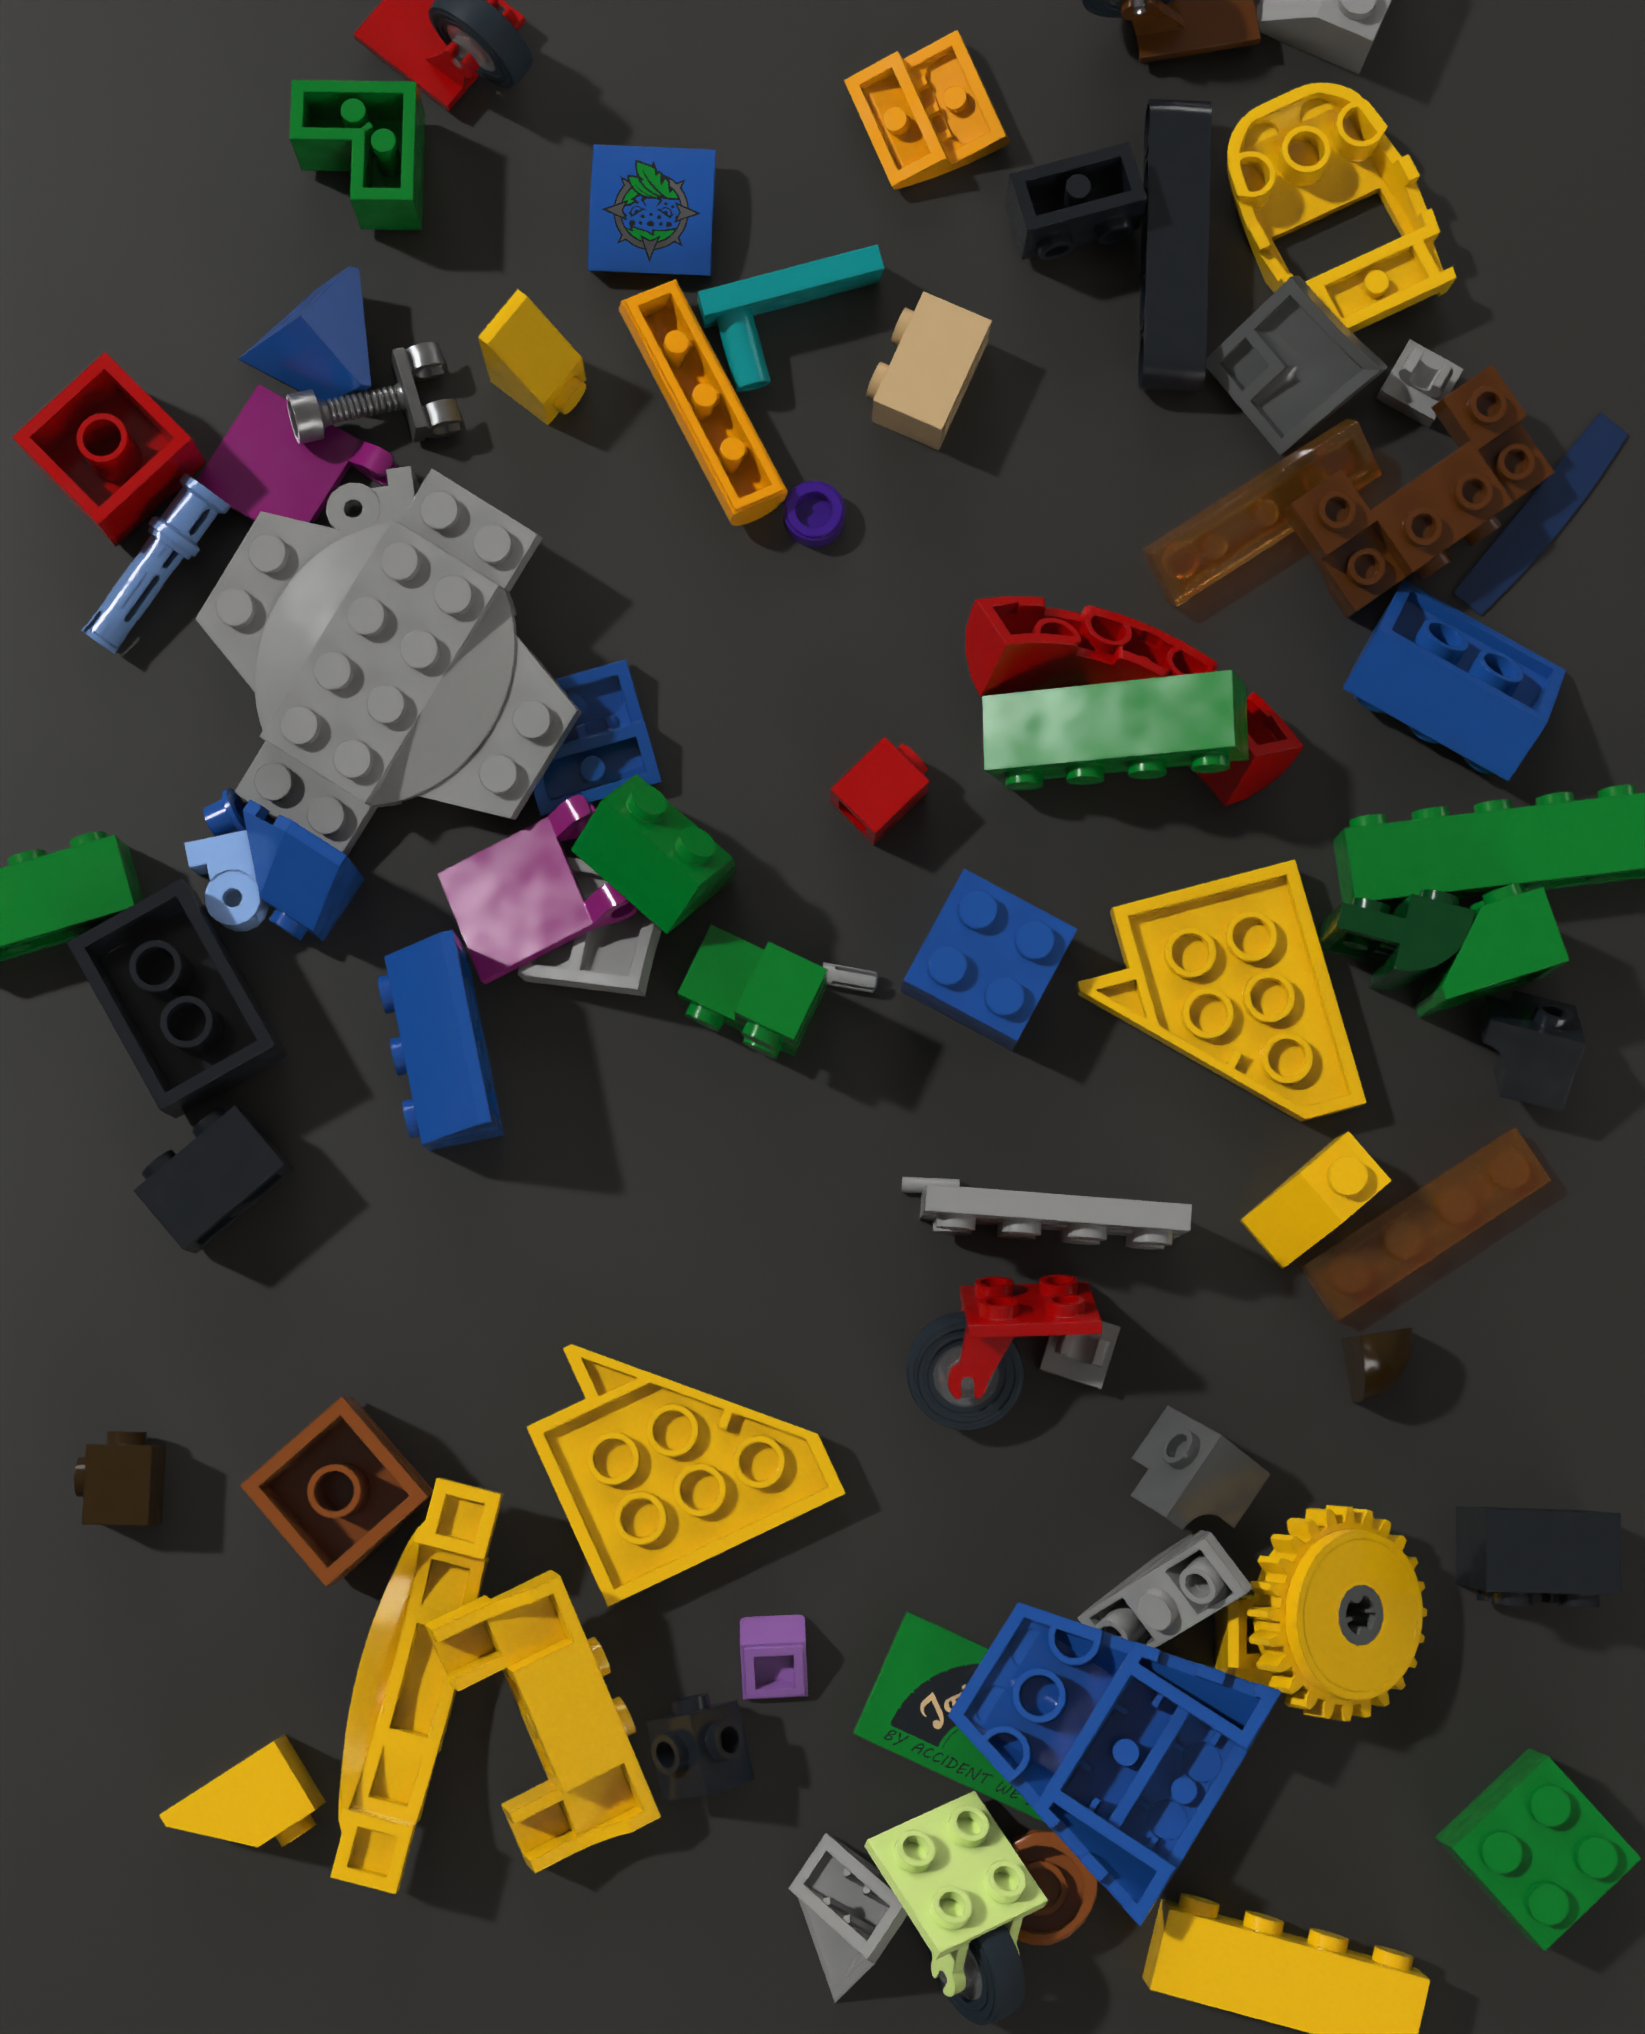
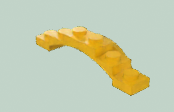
[330,1477,503,1894]

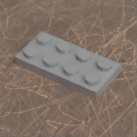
[919,1184,1192,1250]

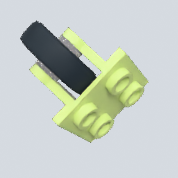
[864,1791,1048,2025]

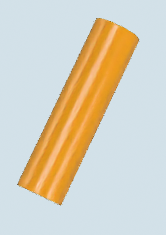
[619,279,788,526]

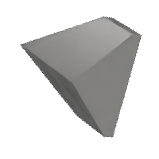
[788,1833,908,2003]

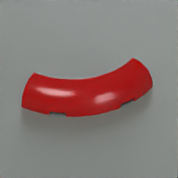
[965,596,1304,807]

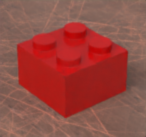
[12,352,206,547]

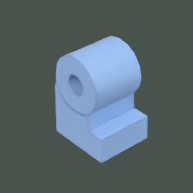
[184,830,269,931]

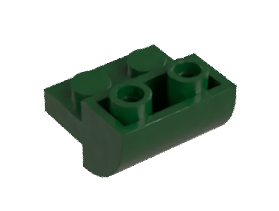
[1317,889,1475,990]

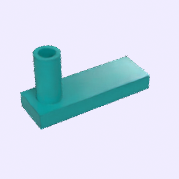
[697,244,884,392]

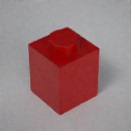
[830,736,929,846]

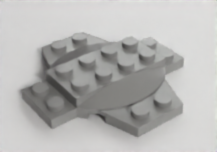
[196,469,582,856]

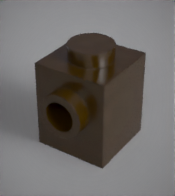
[74,1431,166,1526]

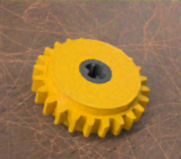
[1247,1505,1427,1722]

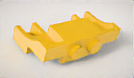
[425,1570,661,1874]

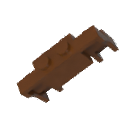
[1282,364,1555,618]

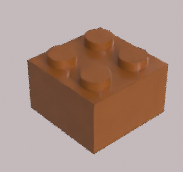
[240,1396,433,1587]

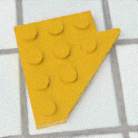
[1075,859,1367,1122]

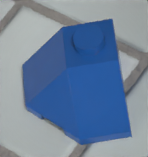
[243,800,365,942]

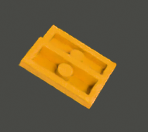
[844,30,1011,190]

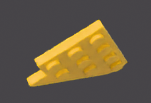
[526,1344,846,1607]

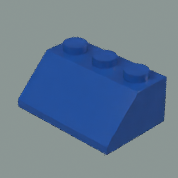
[1342,580,1566,781]
[378,930,504,1151]

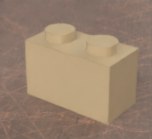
[866,291,992,450]

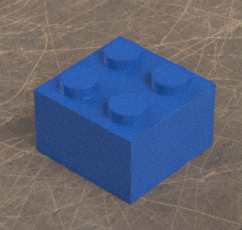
[900,869,1077,1051]

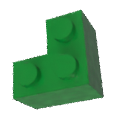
[289,80,425,230]
[677,925,828,1059]

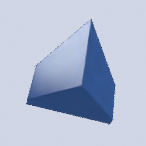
[238,266,371,402]

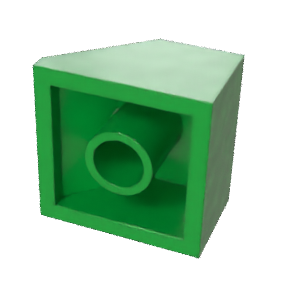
[571,774,737,934]
[1415,883,1570,1018]

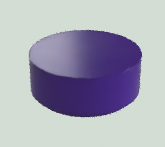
[783,481,845,547]

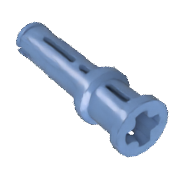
[81,473,231,654]

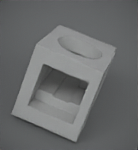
[326,466,420,533]

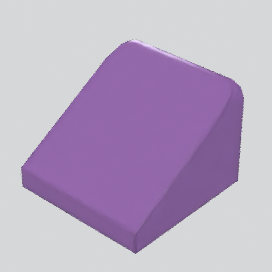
[740,1614,808,1700]

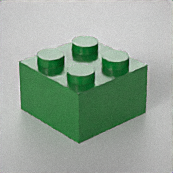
[1435,1748,1641,1951]

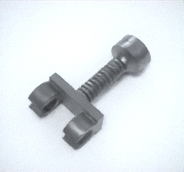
[286,342,463,444]

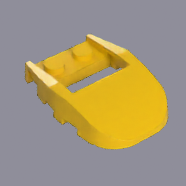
[1227,83,1457,333]

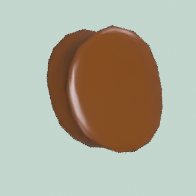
[1010,1829,1098,1945]

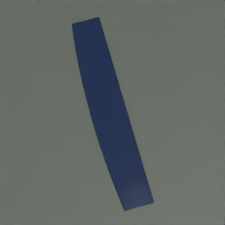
[1453,413,1628,615]

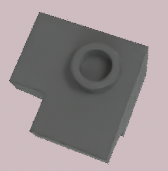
[1130,1405,1271,1530]

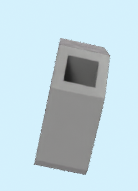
[1077,1529,1253,1648]

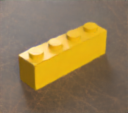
[1142,1893,1430,2034]

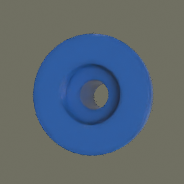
[203,788,247,836]

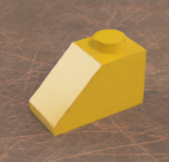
[478,289,586,425]
[1239,1131,1392,1269]
[159,1735,326,1847]

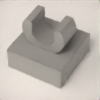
[1376,339,1464,428]
[1038,1321,1121,1389]

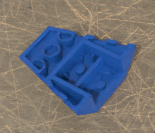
[947,1602,1282,1927]

